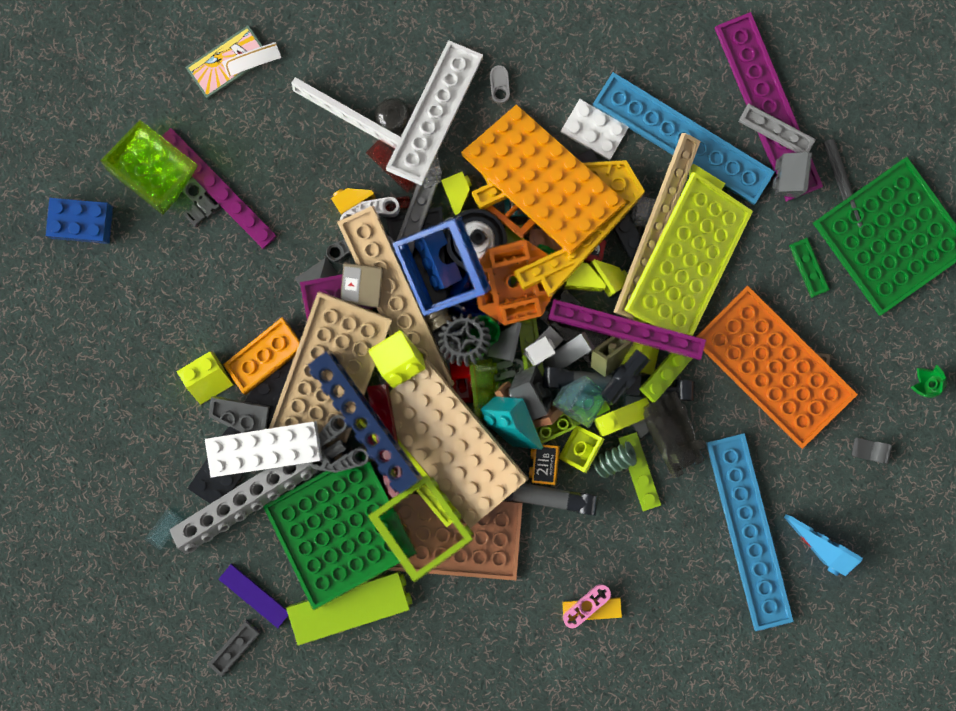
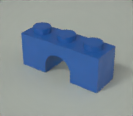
[414,230,462,290]

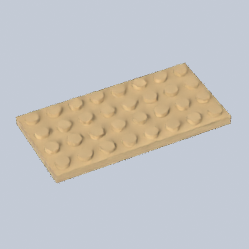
[269,291,393,460]
[389,359,528,528]

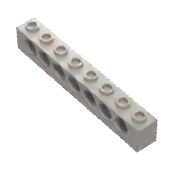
[169,463,317,554]

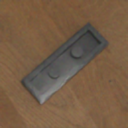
[544,332,595,369]
[207,620,261,677]

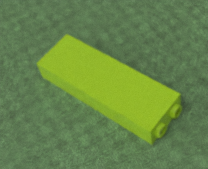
[286,571,413,645]

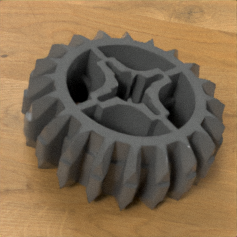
[438,314,491,367]

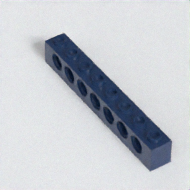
[308,351,423,494]

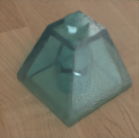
[552,376,605,428]

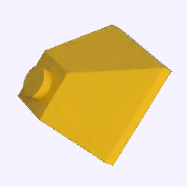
[331,188,376,215]

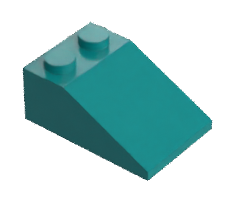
[481,396,543,450]

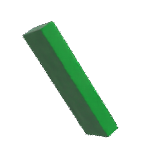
[789,238,830,298]

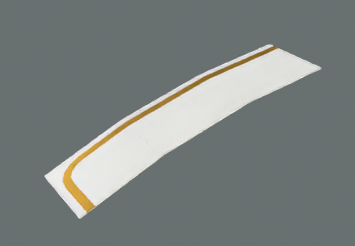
[222,42,281,77]

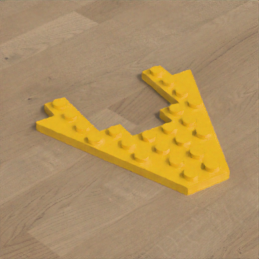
[472,160,645,297]

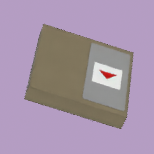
[340,263,383,307]

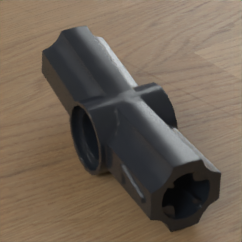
[599,349,650,405]

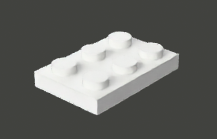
[560,99,629,161]

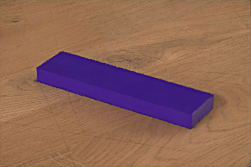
[219,564,288,628]

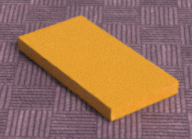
[223,317,300,395]

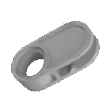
[490,65,510,104]

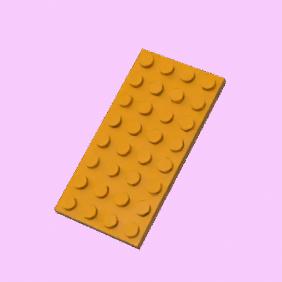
[461,104,626,255]

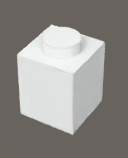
[523,336,555,366]

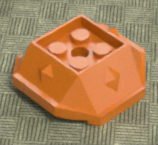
[474,239,552,325]

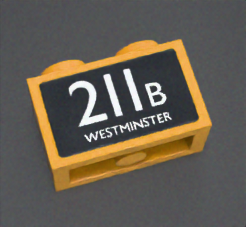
[529,444,560,485]

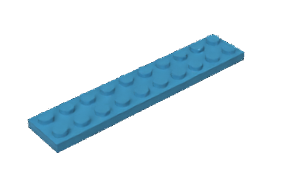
[592,72,775,205]
[706,433,794,631]

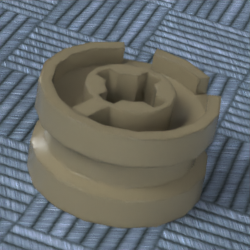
[425,307,453,332]

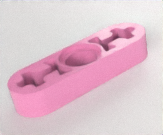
[563,584,611,628]

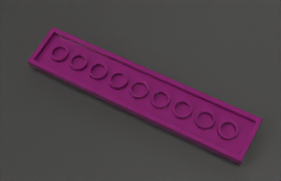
[715,12,823,202]

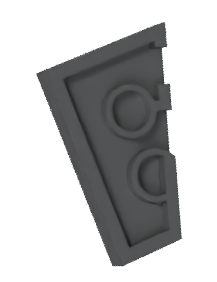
[209,396,270,433]

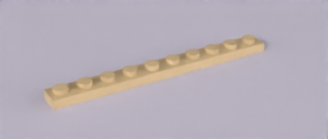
[614,133,701,320]

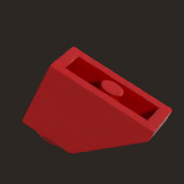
[450,360,473,403]

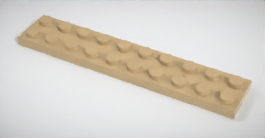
[337,205,455,386]

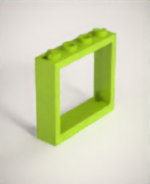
[368,475,473,583]

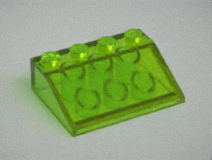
[100,120,198,215]

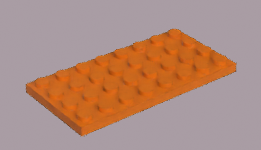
[696,286,858,449]

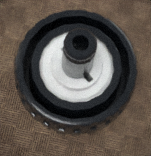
[444,208,508,272]

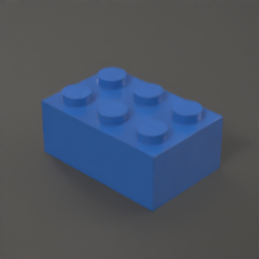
[45,198,113,244]

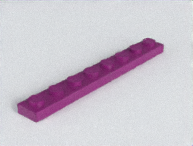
[157,128,277,250]
[549,299,706,360]

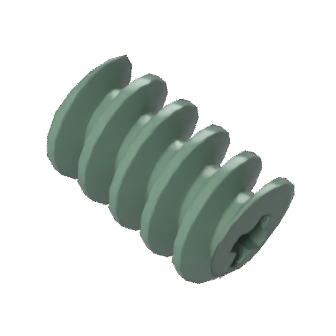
[593,441,637,478]

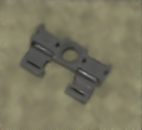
[158,164,220,227]

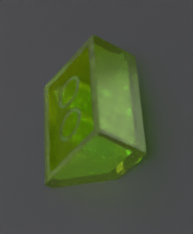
[469,359,499,420]

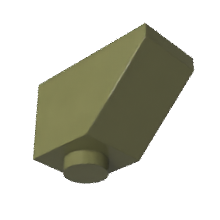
[591,336,633,377]

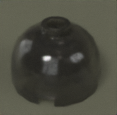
[374,98,412,136]

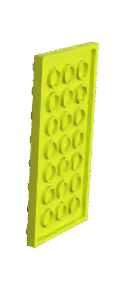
[625,173,753,336]

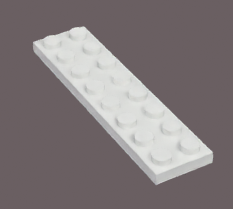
[386,40,483,185]

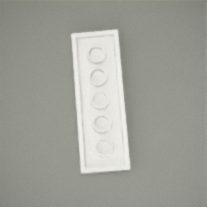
[205,421,322,477]

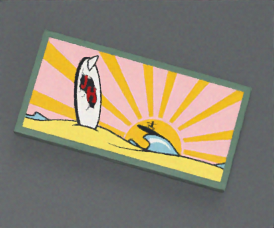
[185,26,262,100]

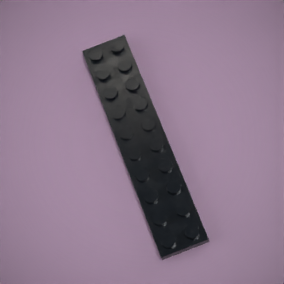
[187,328,303,504]

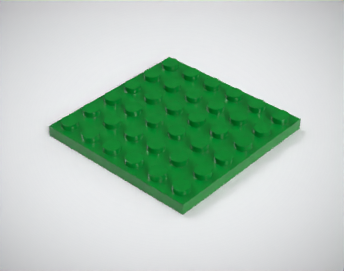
[813,157,956,316]
[263,451,417,610]

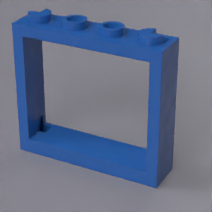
[393,215,491,316]

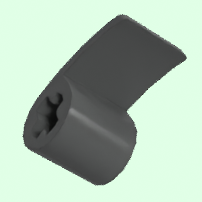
[851,437,892,464]

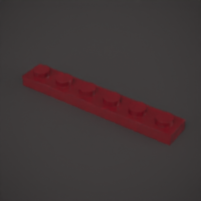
[367,383,408,500]

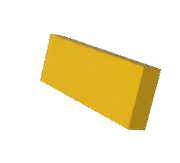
[562,597,622,621]

